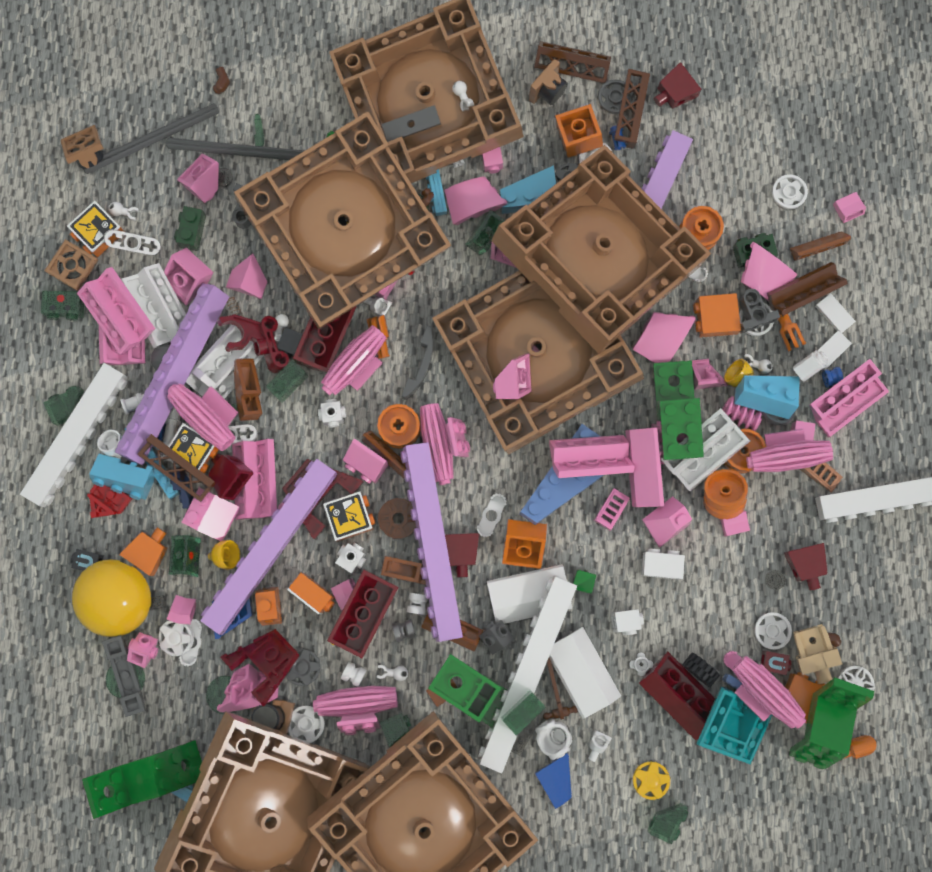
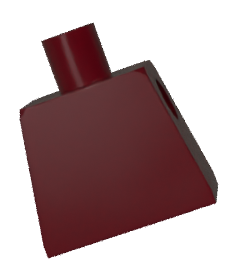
[654,62,702,109]
[208,454,253,500]
[445,533,479,578]
[784,543,828,591]

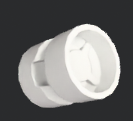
[97,430,127,463]

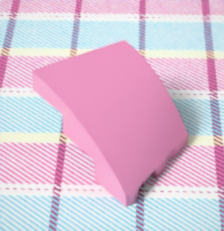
[444,177,507,225]
[741,242,797,301]
[633,312,696,363]
[217,664,279,712]

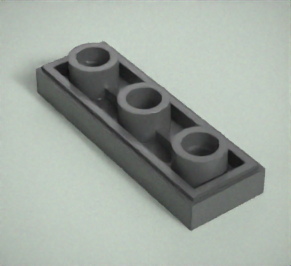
[381,105,441,142]

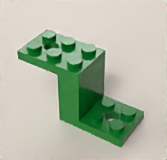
[653,360,704,460]
[428,654,533,728]
[789,677,874,769]
[82,740,202,819]

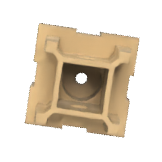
[793,624,842,684]

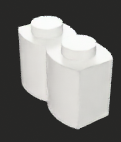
[793,350,828,382]

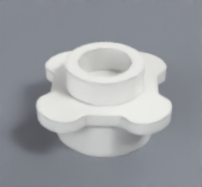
[629,652,653,676]

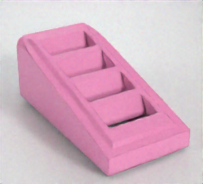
[594,488,630,531]

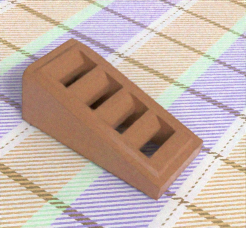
[800,462,843,492]

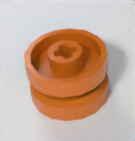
[679,206,724,251]
[377,404,420,449]
[723,429,766,474]
[703,469,748,520]

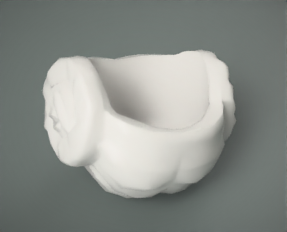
[535,719,572,760]

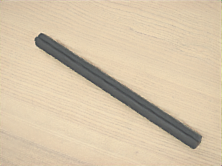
[83,103,219,174]
[166,138,305,160]

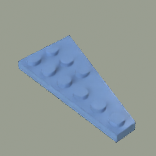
[519,424,604,525]

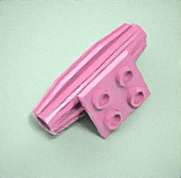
[321,325,386,396]
[167,384,238,451]
[420,403,470,485]
[746,429,833,472]
[732,656,806,729]
[313,686,398,735]

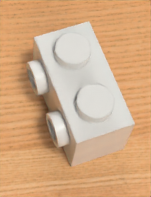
[641,549,685,579]
[611,609,644,635]

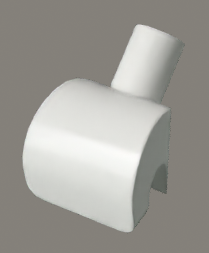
[364,297,392,316]
[589,730,612,762]

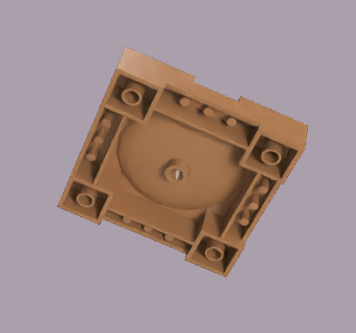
[329,0,524,183]
[234,112,451,329]
[491,145,711,354]
[432,271,644,454]
[154,711,370,872]
[307,711,538,872]

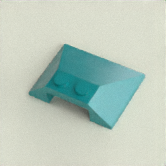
[697,686,773,765]

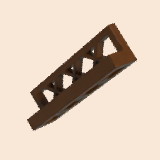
[534,41,611,83]
[614,69,650,149]
[767,262,848,316]
[137,434,215,502]

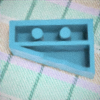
[500,165,556,214]
[734,376,800,419]
[89,454,155,500]

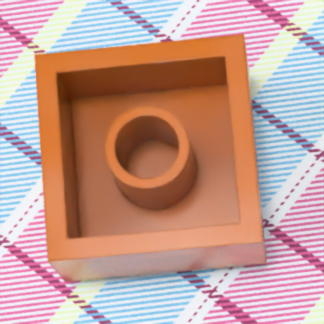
[555,104,603,158]
[502,519,547,569]

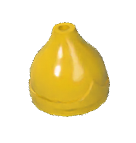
[724,359,754,388]
[208,540,240,570]

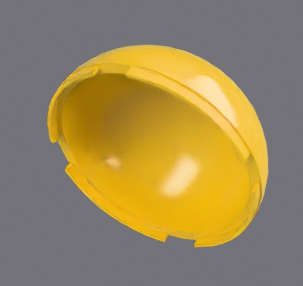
[72,559,151,637]

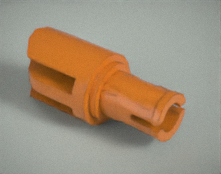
[778,314,806,352]
[366,315,390,359]
[843,735,877,759]

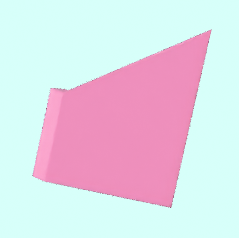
[226,253,267,299]
[692,359,730,390]

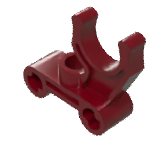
[217,314,289,373]

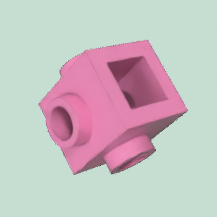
[127,632,159,668]

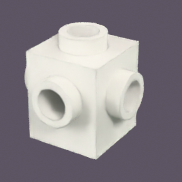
[318,399,346,428]
[335,542,366,574]

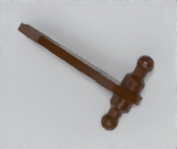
[543,657,578,720]

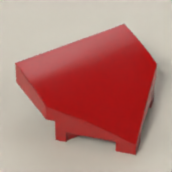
[87,484,133,518]

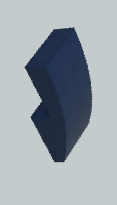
[169,467,194,509]

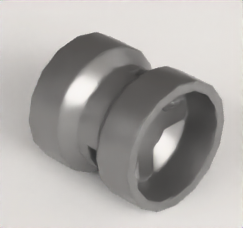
[392,619,416,642]

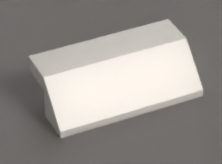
[121,263,186,349]
[186,325,264,399]
[661,408,750,491]
[487,564,572,624]
[549,627,621,719]

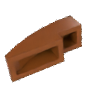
[234,359,263,421]
[381,556,426,585]

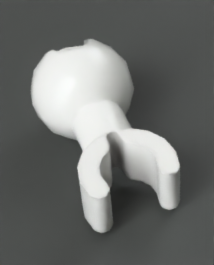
[452,81,474,111]
[108,202,139,221]
[273,314,289,344]
[744,354,773,374]
[377,665,408,681]

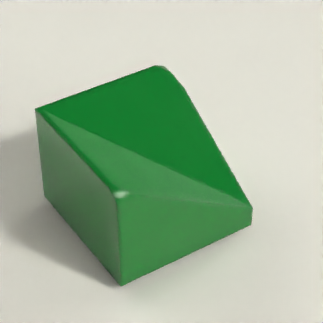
[573,570,596,594]

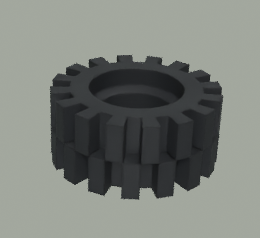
[682,652,720,687]

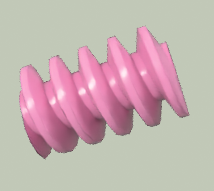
[722,396,763,431]

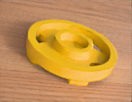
[633,761,670,800]

